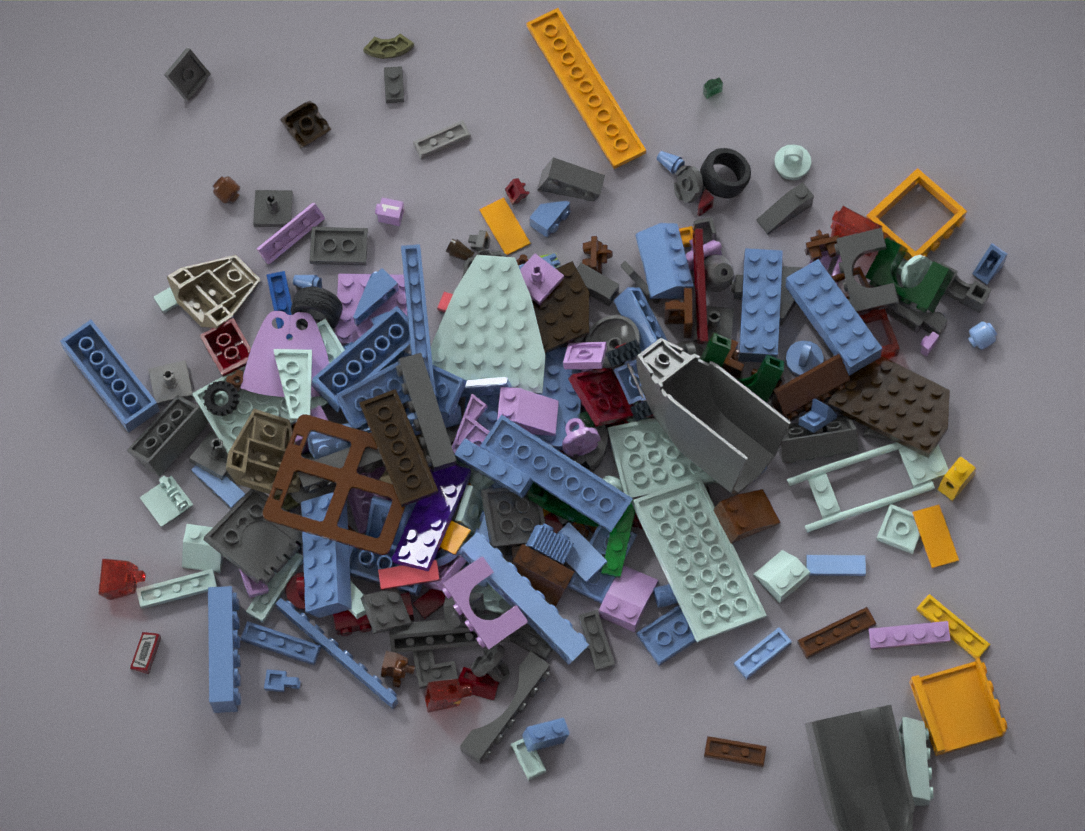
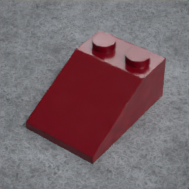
[200,318,251,377]

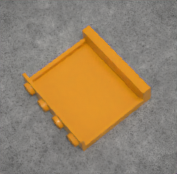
[909,657,1008,756]

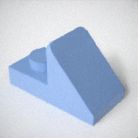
[798,399,837,433]

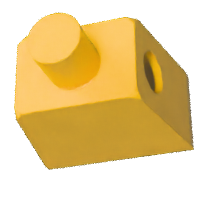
[937,456,976,501]

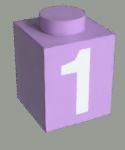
[375,197,405,226]

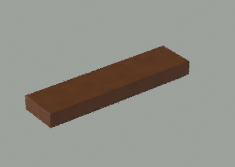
[797,607,877,659]

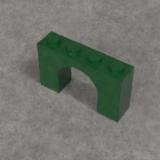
[865,237,955,313]
[700,333,784,403]

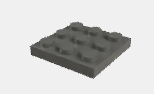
[481,488,545,548]

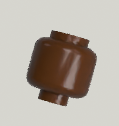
[212,176,240,204]

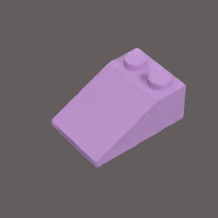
[497,387,559,436]
[599,566,659,633]

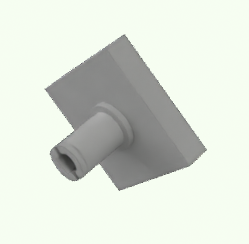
[148,360,193,405]

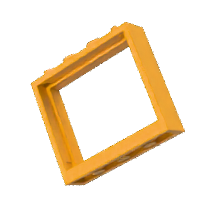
[865,168,967,261]

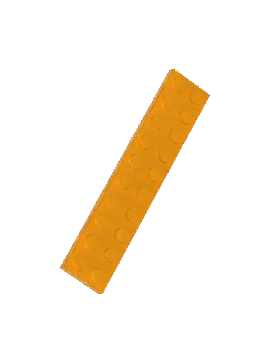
[526,8,646,169]

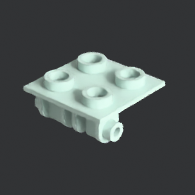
[139,476,193,527]

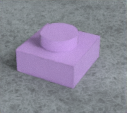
[920,332,939,357]

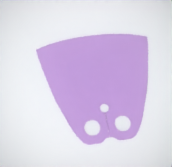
[241,311,329,397]

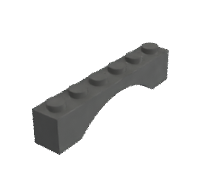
[460,651,551,764]

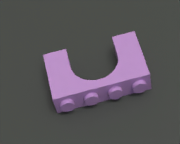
[442,556,528,649]

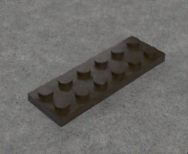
[359,389,438,507]

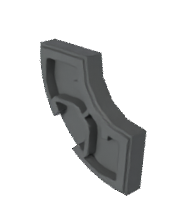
[621,261,661,304]

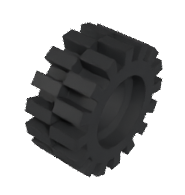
[203,381,240,416]

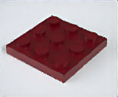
[568,368,634,426]

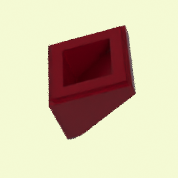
[697,189,714,216]

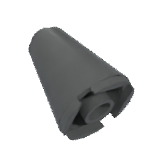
[704,254,734,292]

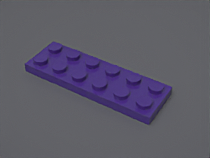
[391,465,472,572]

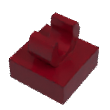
[505,178,530,205]

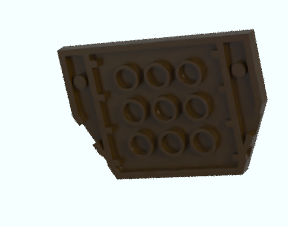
[532,261,589,354]
[828,356,950,458]

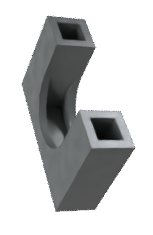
[834,228,899,313]
[571,263,619,343]

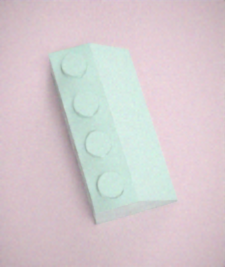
[898,717,933,806]

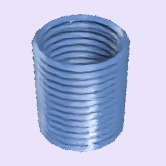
[653,584,678,608]

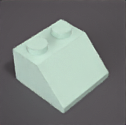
[182,524,224,573]
[753,550,810,604]

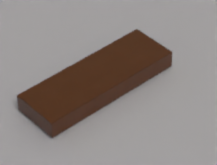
[704,736,767,767]

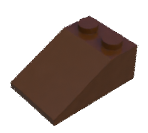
[713,489,781,544]

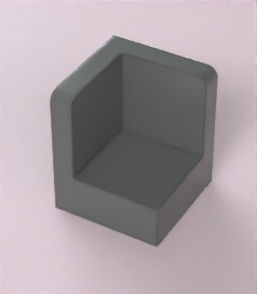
[693,217,717,245]

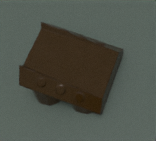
[280,100,332,148]

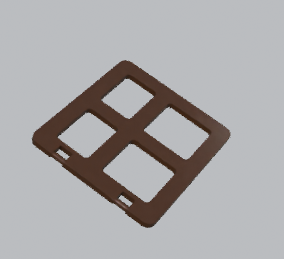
[263,414,424,555]

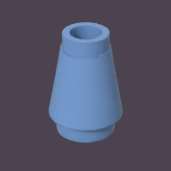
[657,151,685,174]
[293,275,322,289]

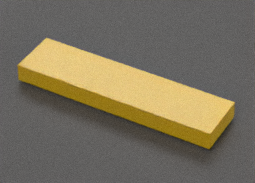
[916,594,990,659]

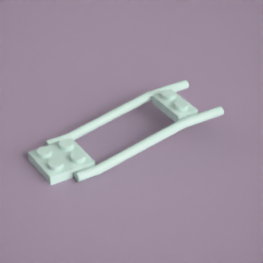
[787,442,949,533]

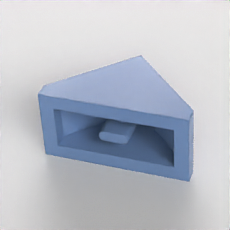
[972,243,1008,284]

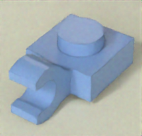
[264,669,301,692]

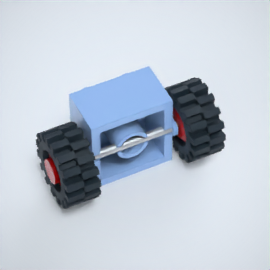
[605,339,653,422]

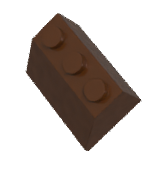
[512,544,574,607]

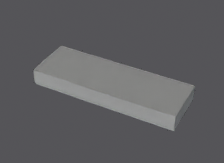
[413,120,471,159]

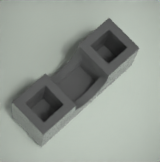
[941,262,992,313]

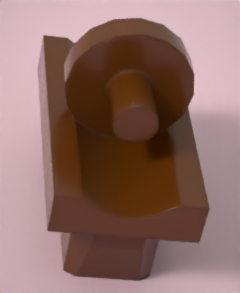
[804,229,839,262]
[582,236,613,274]

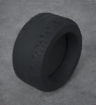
[700,148,751,199]
[291,287,343,329]

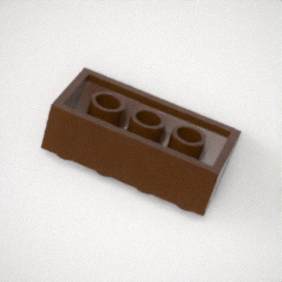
[772,354,850,421]

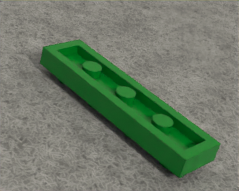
[601,500,635,578]

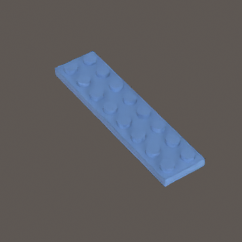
[480,414,633,532]

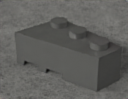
[537,157,605,201]

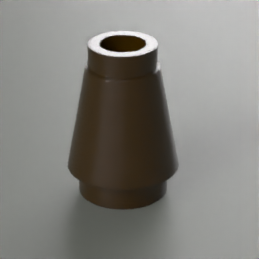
[446,239,475,261]

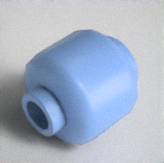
[968,321,997,350]

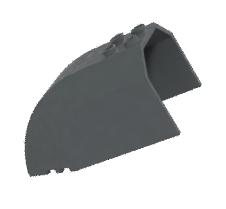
[636,338,791,495]
[805,705,915,831]

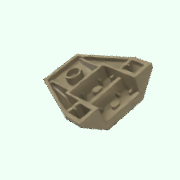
[167,255,261,328]
[226,409,301,495]

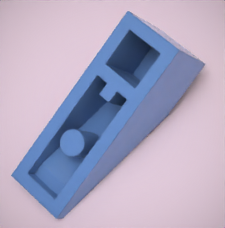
[353,268,399,326]

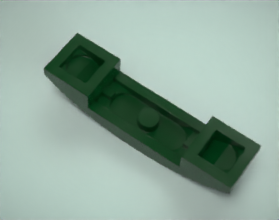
[527,482,599,527]

